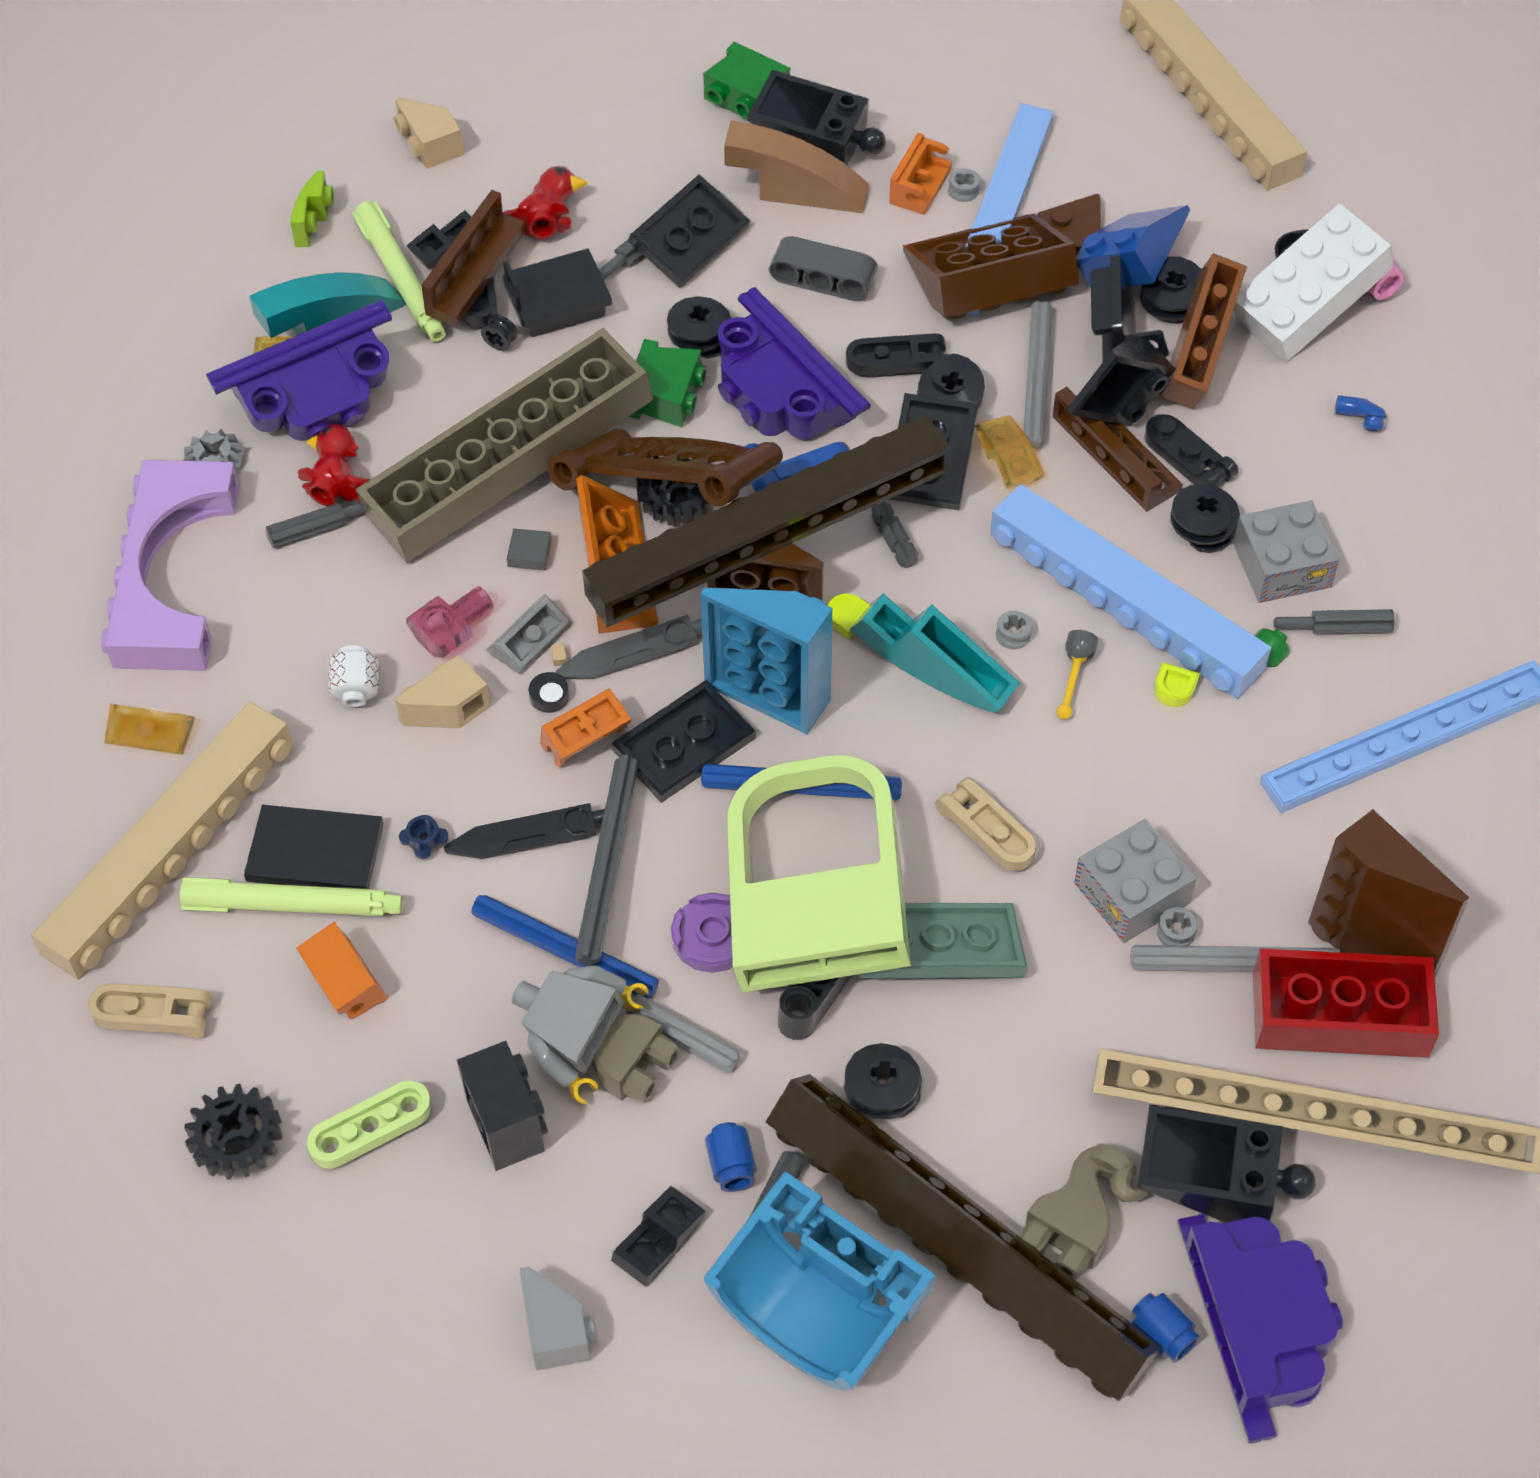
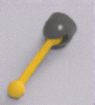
[1057,630,1099,720]

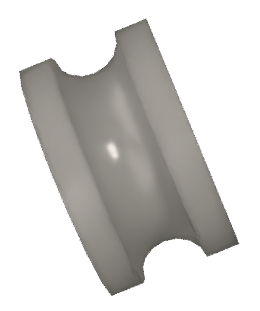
[948,168,980,202]
[996,611,1032,650]
[1157,906,1197,946]

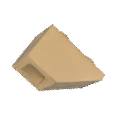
[393,98,464,169]
[395,655,491,728]

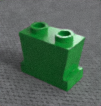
[703,42,790,119]
[628,339,706,428]

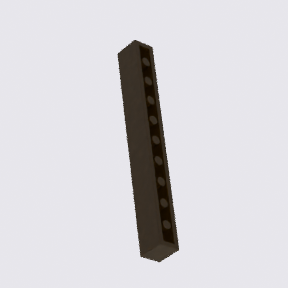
[582,416,951,628]
[766,1074,1162,1401]

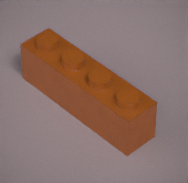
[1160,253,1247,409]

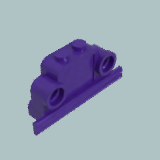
[718,287,871,439]
[206,300,392,441]
[1177,1214,1343,1444]

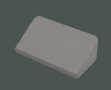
[486,594,572,674]

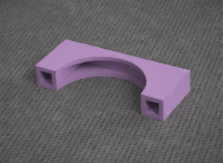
[101,460,239,671]

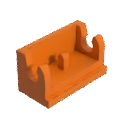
[889,133,952,215]
[540,688,631,767]
[296,921,388,1019]

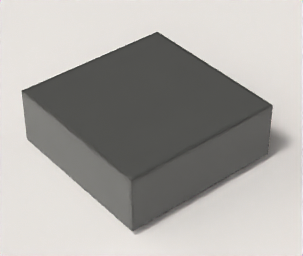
[507,528,552,570]

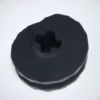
[1140,257,1201,321]
[667,296,731,359]
[917,354,985,409]
[1170,484,1240,553]
[844,1043,922,1119]

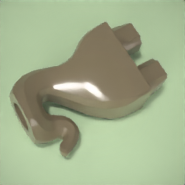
[591,1014,679,1103]
[1021,1144,1148,1280]

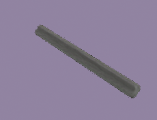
[575,754,638,966]

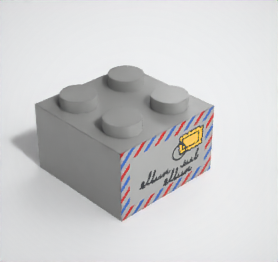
[1233,500,1339,603]
[1074,819,1197,943]

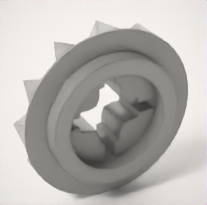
[183,429,244,471]

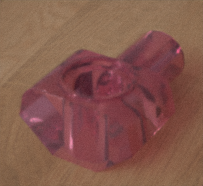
[406,586,493,658]

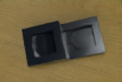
[406,210,472,270]
[611,1186,705,1287]

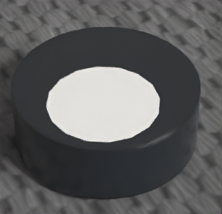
[528,672,569,713]

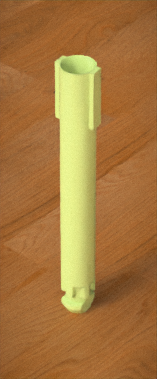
[352,201,446,342]
[180,877,403,916]

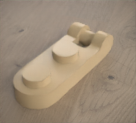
[935,777,1036,871]
[88,983,212,1038]

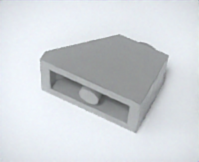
[519,1267,597,1371]

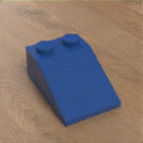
[1076,205,1190,287]

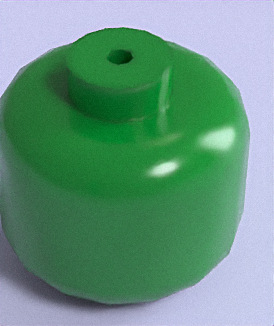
[1254,628,1290,668]

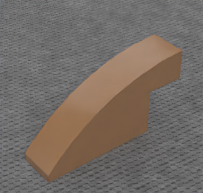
[724,120,869,213]

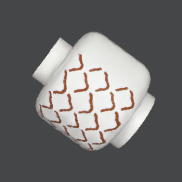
[328,645,380,707]

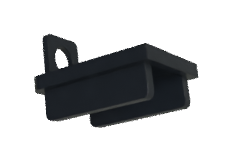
[503,248,612,337]
[1090,255,1169,361]

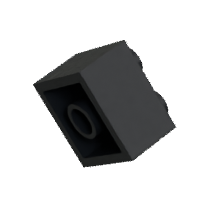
[456,1040,548,1171]

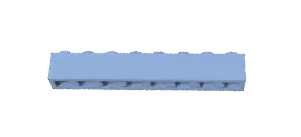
[990,484,1271,699]

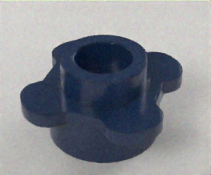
[399,815,449,859]

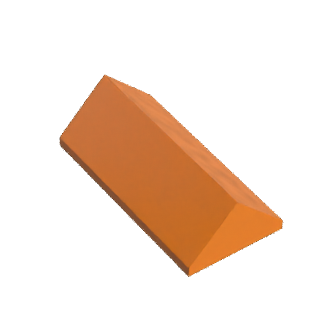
[576,475,658,634]

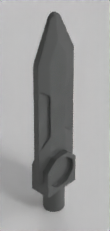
[555,615,702,679]

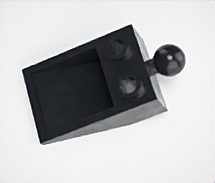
[747,70,886,166]
[1066,336,1176,426]
[1138,1104,1316,1223]

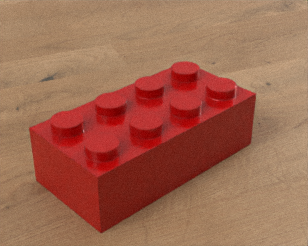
[1253,948,1439,1058]

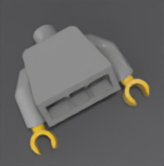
[512,965,648,1104]

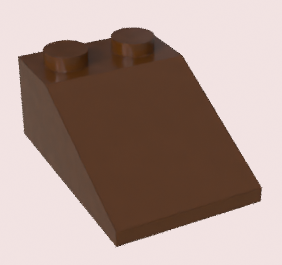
[707,543,824,601]

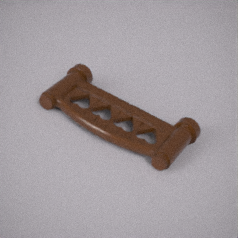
[548,429,783,507]

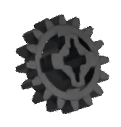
[636,456,713,526]
[184,1084,283,1180]

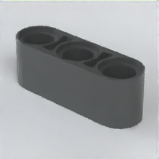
[769,236,878,301]

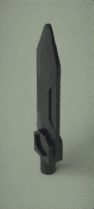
[444,803,605,859]

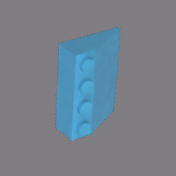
[700,587,833,735]

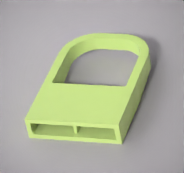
[727,755,911,992]

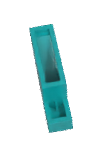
[249,272,405,338]
[850,593,1020,713]

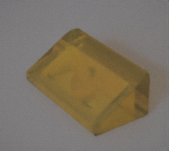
[104,704,195,755]

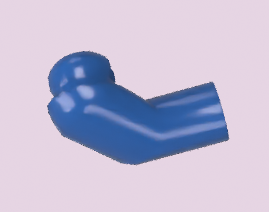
[1335,395,1386,431]

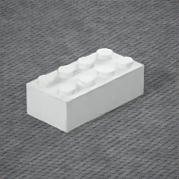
[1234,203,1393,363]

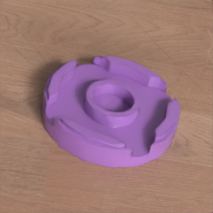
[671,892,733,973]

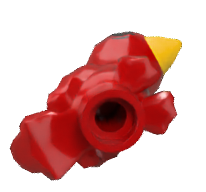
[503,166,587,239]
[297,424,371,506]

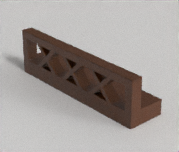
[421,189,526,327]
[1052,387,1183,512]

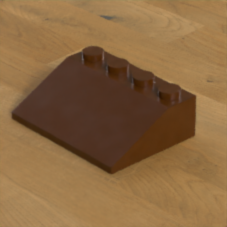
[903,213,1079,319]
[1308,809,1470,978]

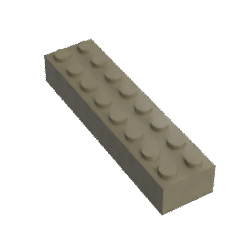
[356,328,653,563]

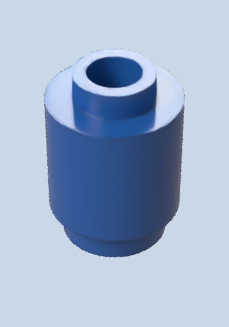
[705,1122,757,1192]
[1132,1293,1200,1363]

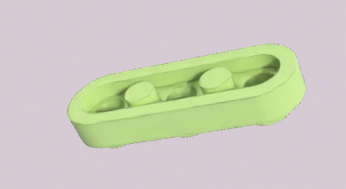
[307,1081,432,1169]

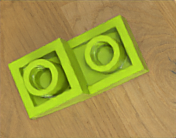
[290,171,334,247]

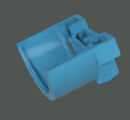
[704,1171,935,1391]

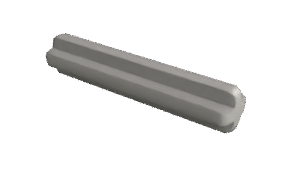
[625,994,740,1072]

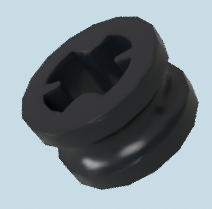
[481,314,518,351]

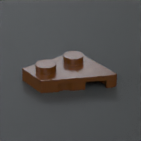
[1037,193,1101,267]

